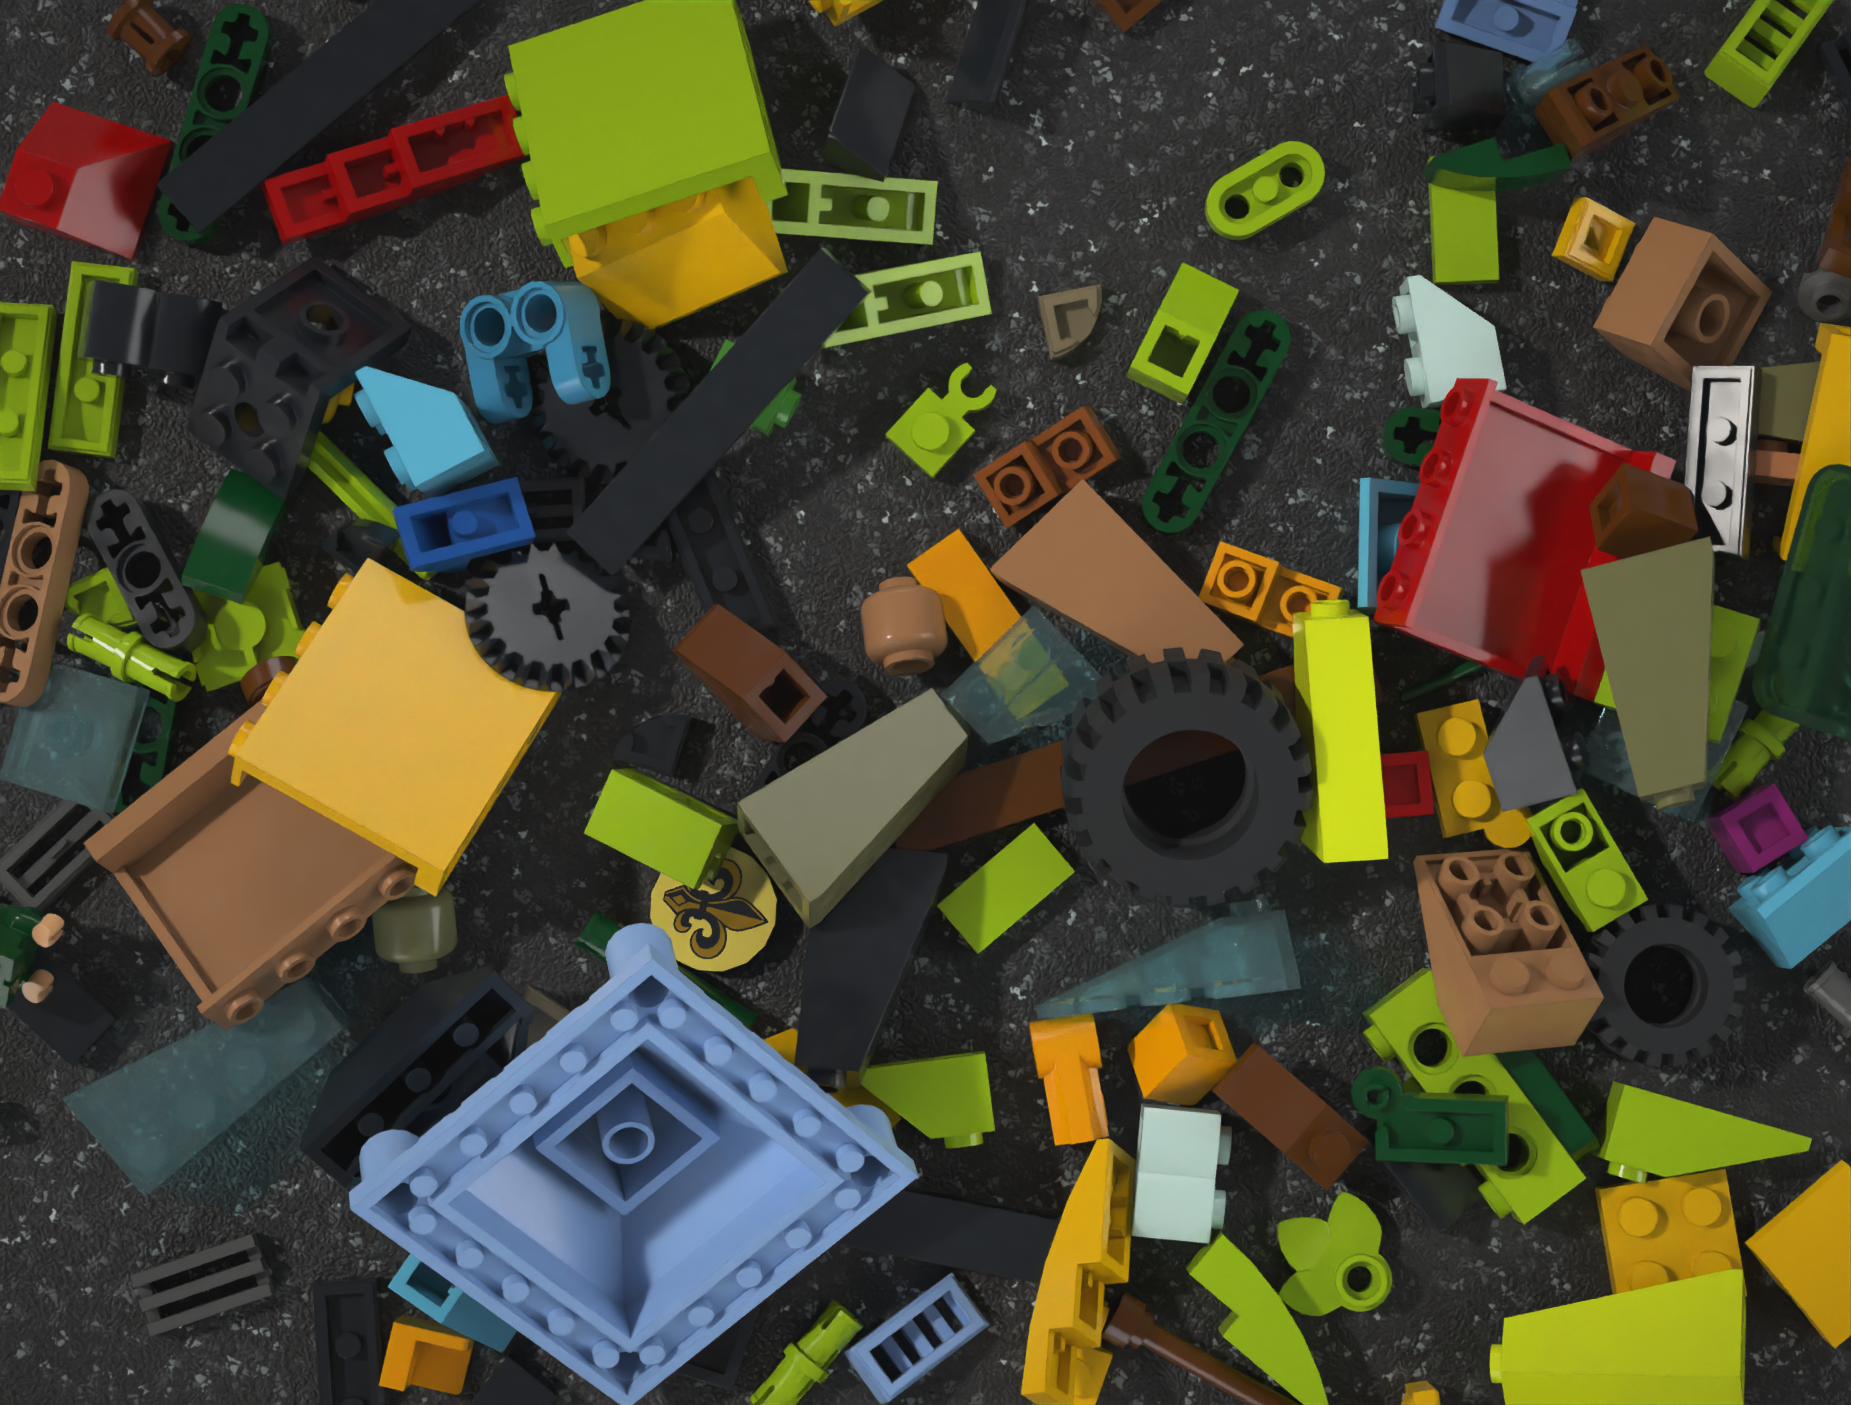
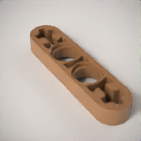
[0,460,89,708]

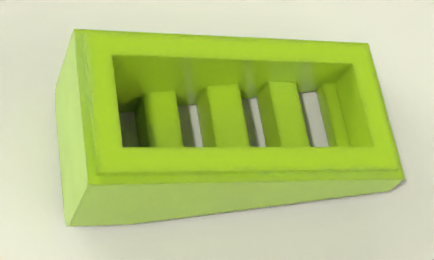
[1704,0,1834,108]

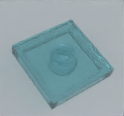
[0,661,151,813]

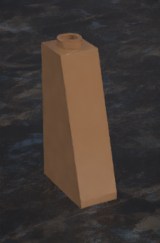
[990,479,1244,666]

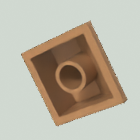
[1593,217,1772,392]

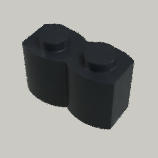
[77,280,223,390]

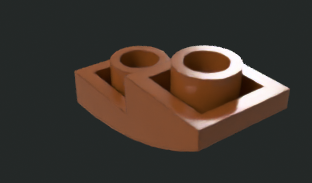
[973,404,1122,529]

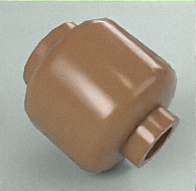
[860,576,948,676]

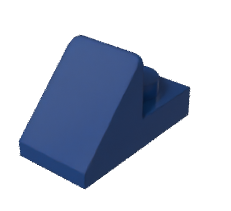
[392,477,536,573]

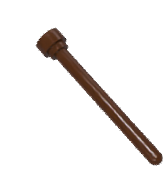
[1101,1291,1300,1405]

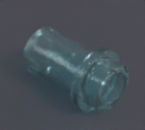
[1505,38,1591,112]

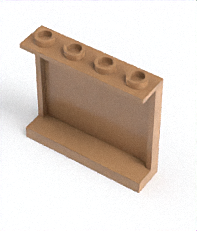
[83,699,418,1030]

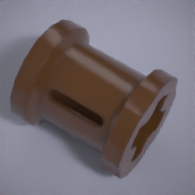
[106,0,193,77]

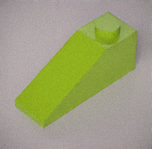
[766,168,938,245]
[780,251,992,348]
[1593,1081,1812,1184]

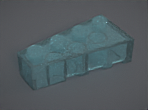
[62,977,356,1197]

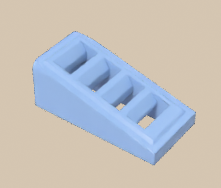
[844,1273,990,1404]

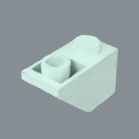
[1392,275,1507,409]

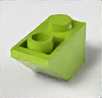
[1126,262,1239,405]
[1525,788,1649,932]

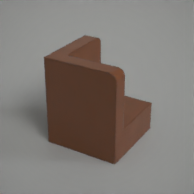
[1589,462,1698,559]

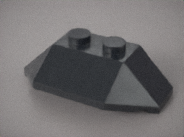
[299,966,534,1188]

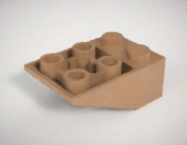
[1413,847,1604,1057]

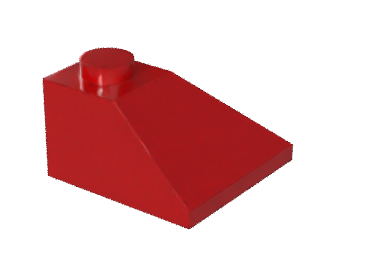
[0,102,175,262]

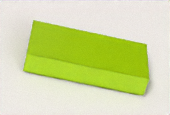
[1427,156,1500,286]
[937,823,1075,954]

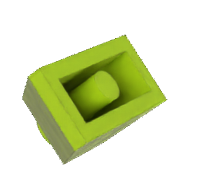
[861,1051,995,1148]

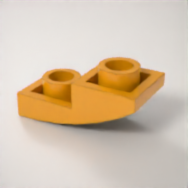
[1198,541,1345,640]

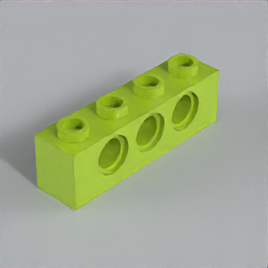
[1362,968,1586,1225]

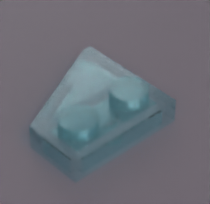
[941,606,1102,744]

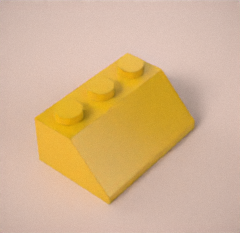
[568,176,788,331]

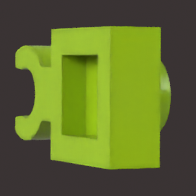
[885,363,997,479]

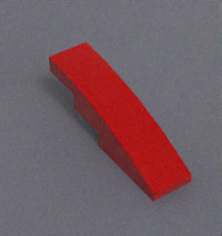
[261,94,529,246]

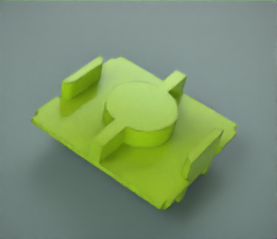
[179,561,305,692]

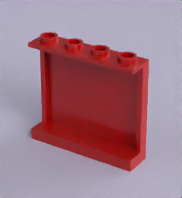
[1373,378,1676,702]

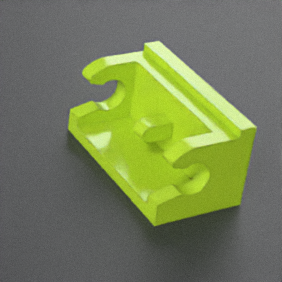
[584,768,739,889]

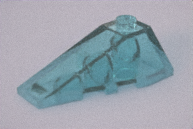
[1035,898,1301,1019]

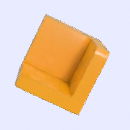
[1128,1002,1237,1106]
[379,1314,475,1395]

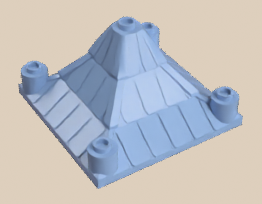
[349,923,919,1405]

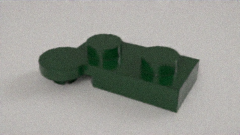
[1351,1066,1509,1166]

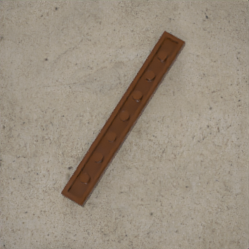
[895,664,1385,852]

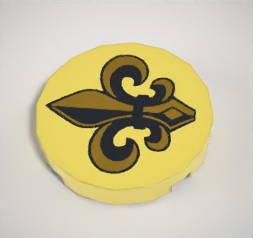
[650,847,778,972]

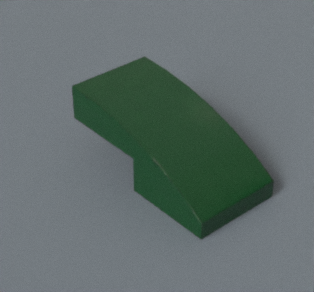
[1423,137,1572,191]
[181,469,290,604]

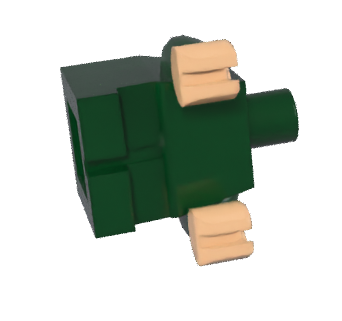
[0,903,64,1009]

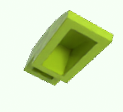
[1185,1229,1329,1405]

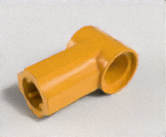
[1029,1011,1109,1146]

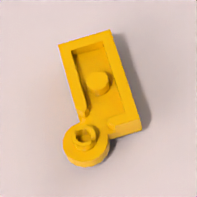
[1413,699,1533,848]

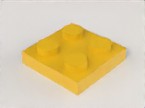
[1595,1167,1747,1297]

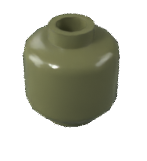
[372,885,458,973]

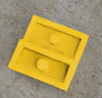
[1745,1159,1851,1348]

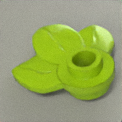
[1277,1191,1392,1316]

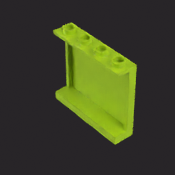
[504,0,788,268]

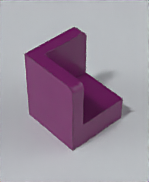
[1703,784,1809,873]

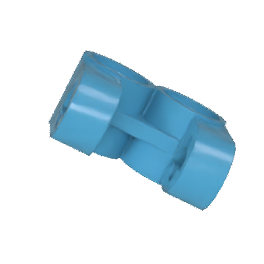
[460,281,611,424]

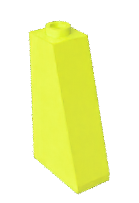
[1293,599,1388,863]
[1490,1269,1746,1405]

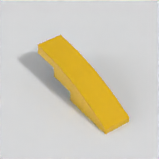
[1021,1138,1136,1405]

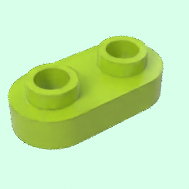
[1205,141,1325,240]

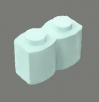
[1131,1103,1232,1243]

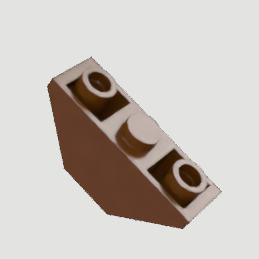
[1533,44,1681,163]

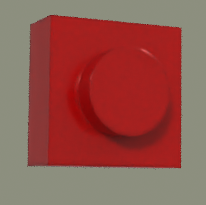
[1380,750,1435,819]

